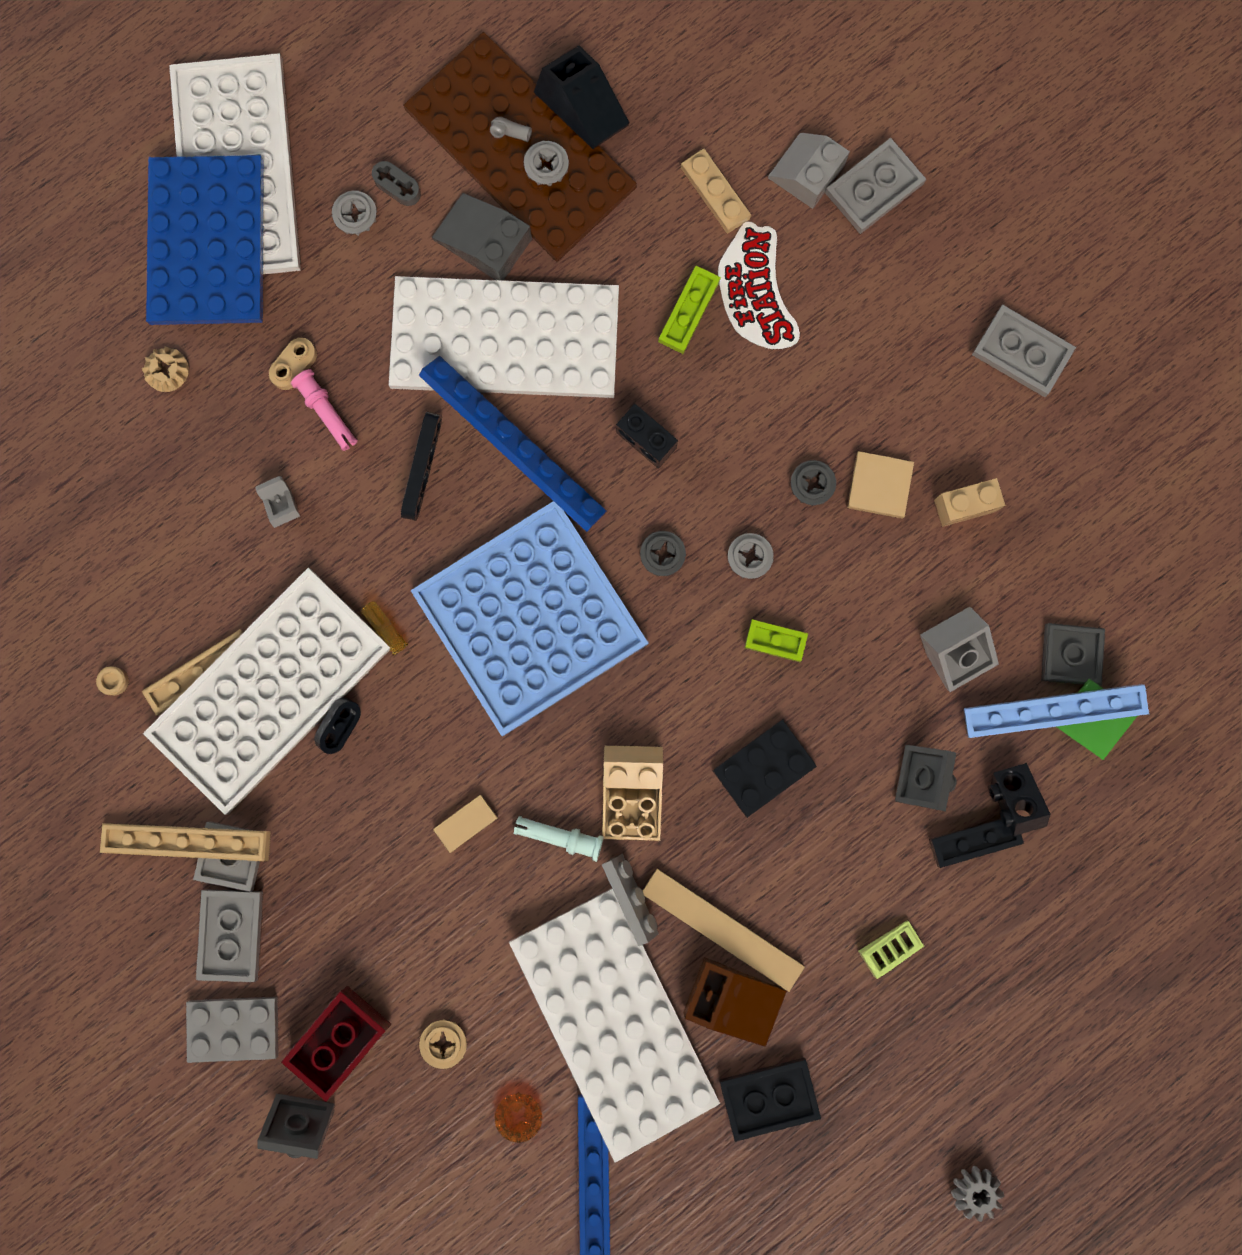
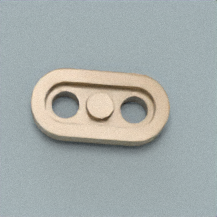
[269,338,317,390]

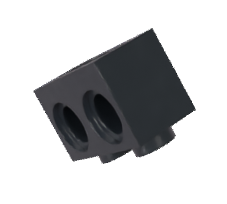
[616,404,678,469]
[988,763,1051,836]

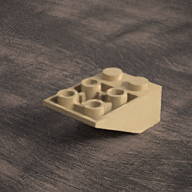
[602,745,663,841]

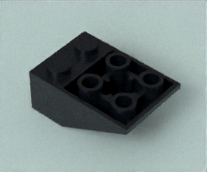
[534,45,630,149]

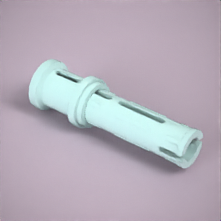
[514,816,604,862]

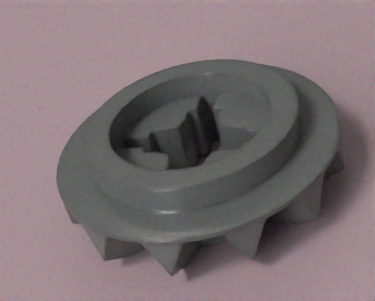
[790,460,836,506]
[640,531,686,576]

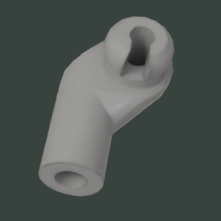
[490,117,532,142]

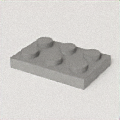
[825,138,926,234]
[972,304,1076,397]
[196,889,263,982]
[186,997,278,1063]

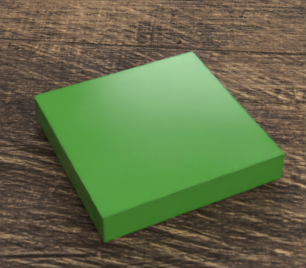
[1056,679,1137,760]

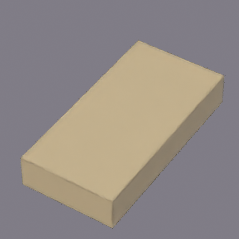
[433,795,498,853]

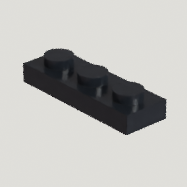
[929,818,1024,868]

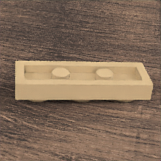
[681,149,751,234]

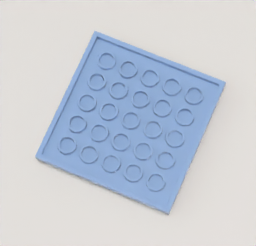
[410,501,649,737]

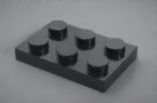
[712,719,817,818]
[719,1057,821,1142]

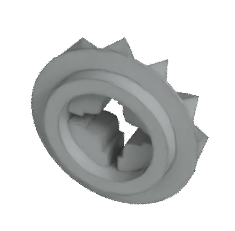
[524,141,569,186]
[332,191,377,236]
[728,533,774,579]

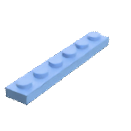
[964,684,1149,738]

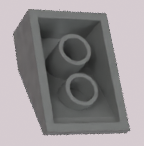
[432,193,532,281]

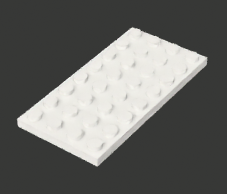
[169,53,301,274]
[389,276,619,398]
[143,568,392,815]
[509,889,720,1163]

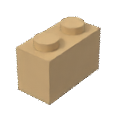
[934,478,1006,527]

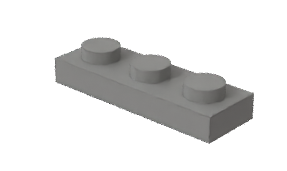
[602,853,659,946]

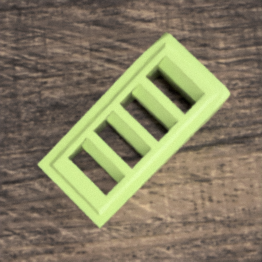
[858,920,924,979]

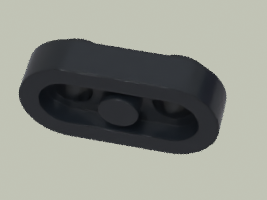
[314,698,361,754]

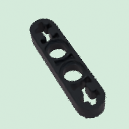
[401,411,442,521]

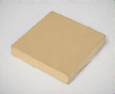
[847,451,914,519]

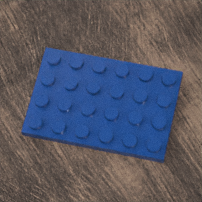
[146,155,264,325]

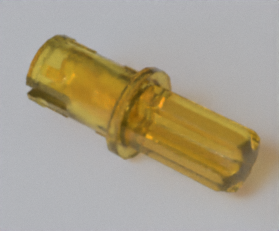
[362,601,408,656]

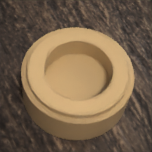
[96,666,128,696]

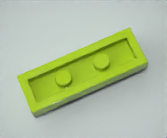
[658,266,721,354]

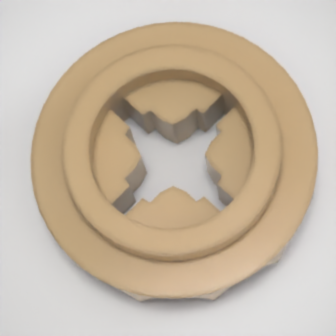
[142,346,189,392]
[419,1019,467,1069]

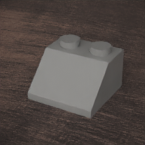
[768,133,850,209]
[920,607,999,692]

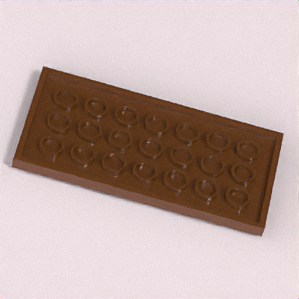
[403,32,637,262]

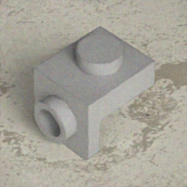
[255,476,300,528]

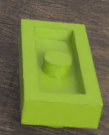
[744,619,808,662]

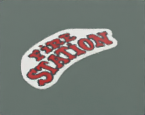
[718,222,800,349]

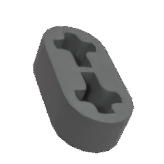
[372,161,421,206]

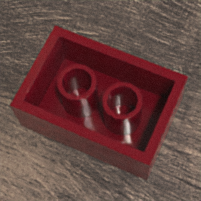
[281,986,391,1102]

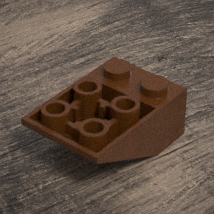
[683,957,787,1047]

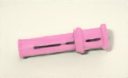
[291,369,358,451]

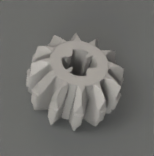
[951,1166,1005,1222]

